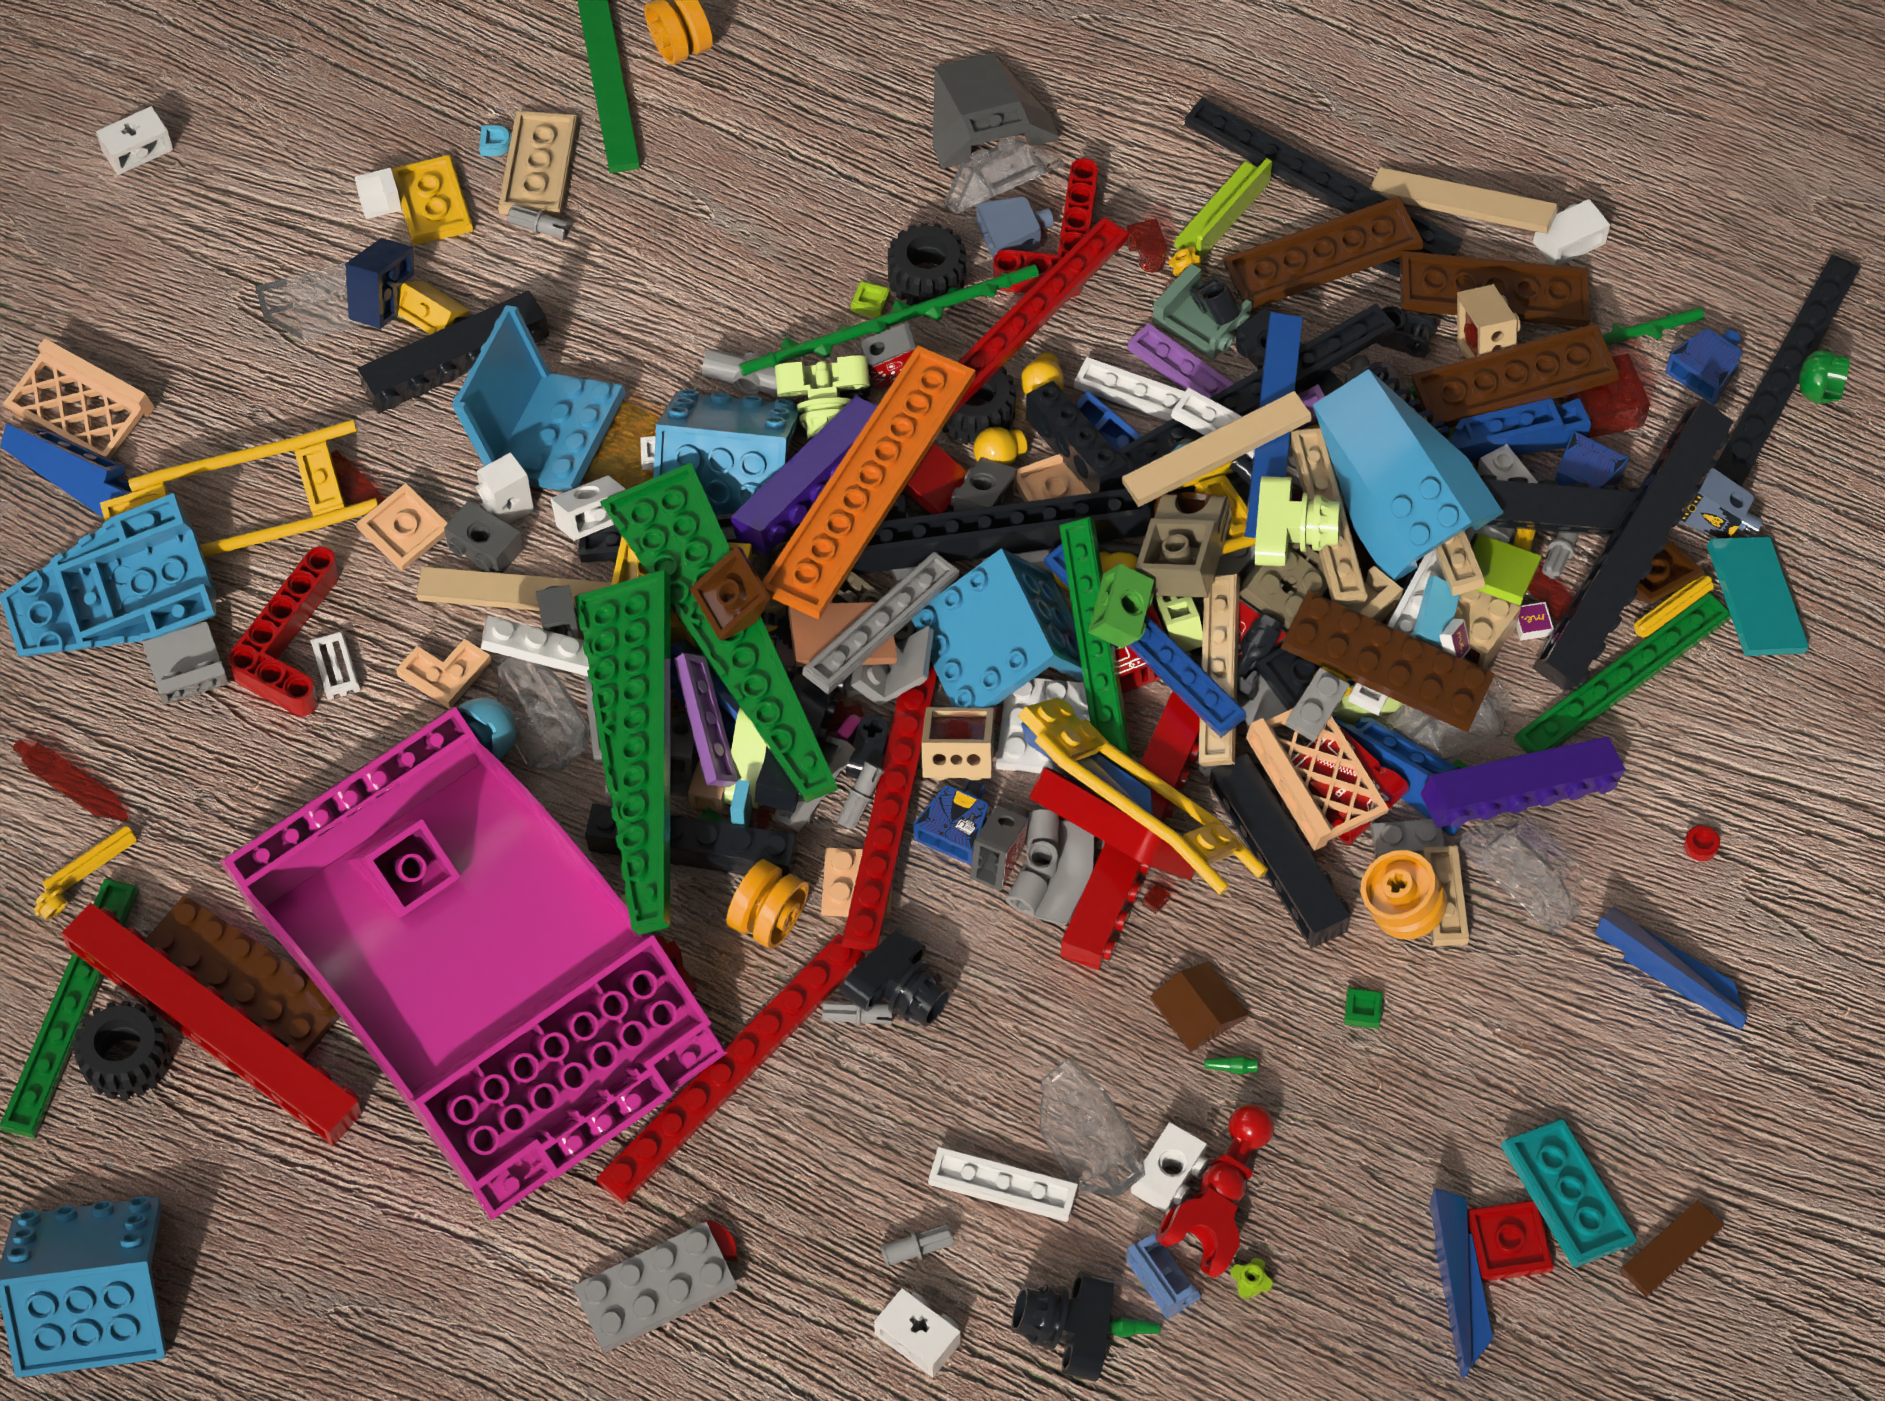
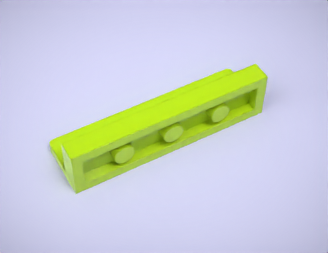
[1174,158,1272,260]

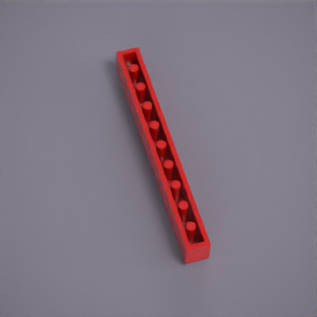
[1060,667,1202,971]
[61,902,362,1146]

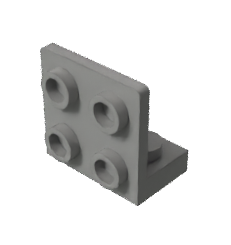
[143,622,228,705]
[851,626,934,706]

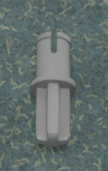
[507,205,570,240]
[1542,532,1580,579]
[837,761,885,829]
[822,1000,892,1026]
[880,1225,954,1267]

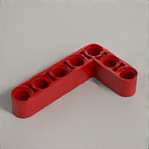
[993,158,1098,298]
[228,546,339,716]
[1029,766,1195,880]

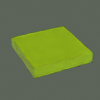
[1472,534,1542,606]

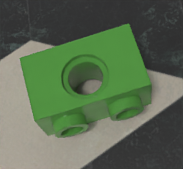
[1088,564,1154,649]

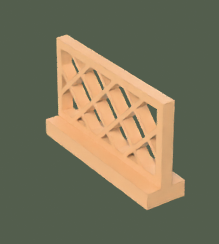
[3,338,155,459]
[1246,708,1389,851]

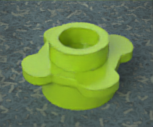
[1230,1258,1273,1299]

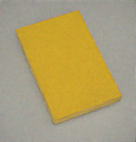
[391,154,473,246]

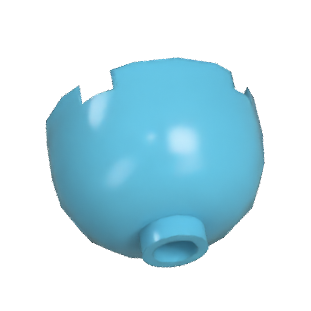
[457,697,517,761]

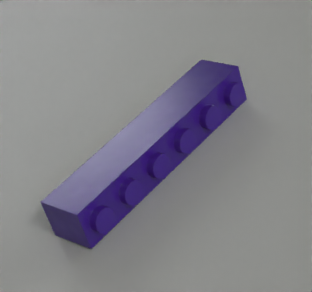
[731,396,877,555]
[1420,736,1626,828]

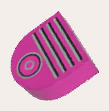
[837,714,862,746]

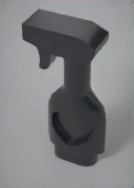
[1237,614,1283,700]

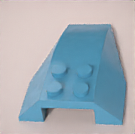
[1313,369,1503,582]
[0,493,216,657]

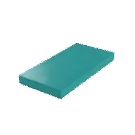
[1707,537,1809,656]
[1500,1118,1637,1268]

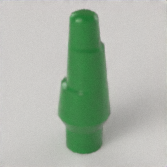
[1204,1055,1258,1075]
[1108,1317,1161,1338]

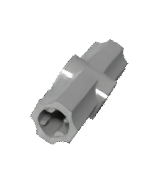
[701,348,796,400]

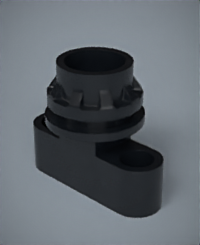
[840,928,952,1027]
[1012,1271,1114,1382]

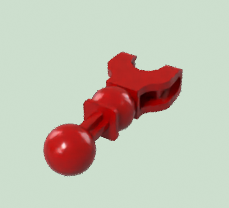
[1156,1103,1274,1278]

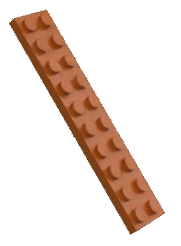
[762,345,975,620]

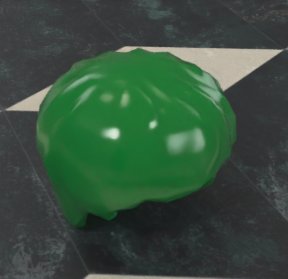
[1799,349,1850,404]

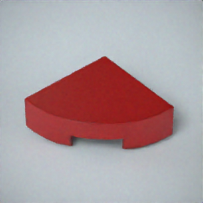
[704,1219,737,1261]

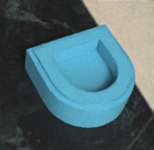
[479,125,511,156]

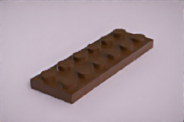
[1223,196,1423,310]
[1399,251,1591,327]
[1412,323,1619,430]
[1281,591,1495,733]
[145,895,341,1059]

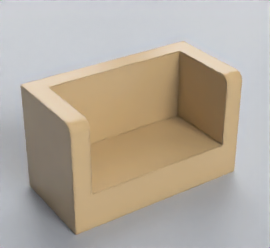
[1342,566,1403,623]

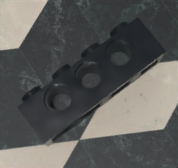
[1235,308,1344,423]
[1026,381,1127,493]

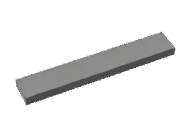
[802,551,960,694]

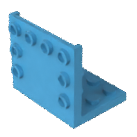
[452,305,626,492]
[653,389,802,515]
[911,548,1084,726]
[0,1196,167,1378]

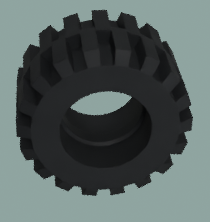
[888,223,966,306]
[942,366,1016,445]
[73,1001,171,1100]

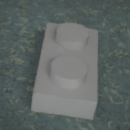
[1285,668,1350,742]
[1371,819,1445,860]

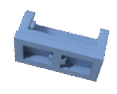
[1126,1233,1201,1319]

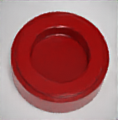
[1684,825,1720,861]

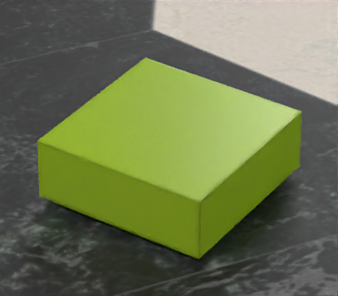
[851,281,890,318]

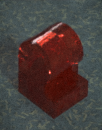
[1126,218,1167,273]

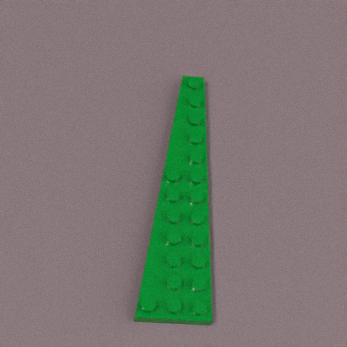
[600,462,838,803]
[574,570,671,935]

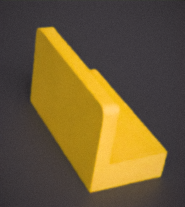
[397,281,470,335]

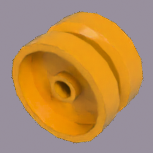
[644,0,713,65]
[1360,850,1447,939]
[726,859,809,950]

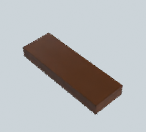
[1620,1200,1724,1298]

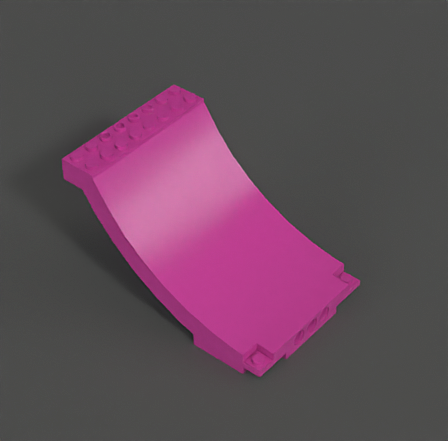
[219,707,727,1220]

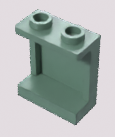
[1152,263,1253,360]

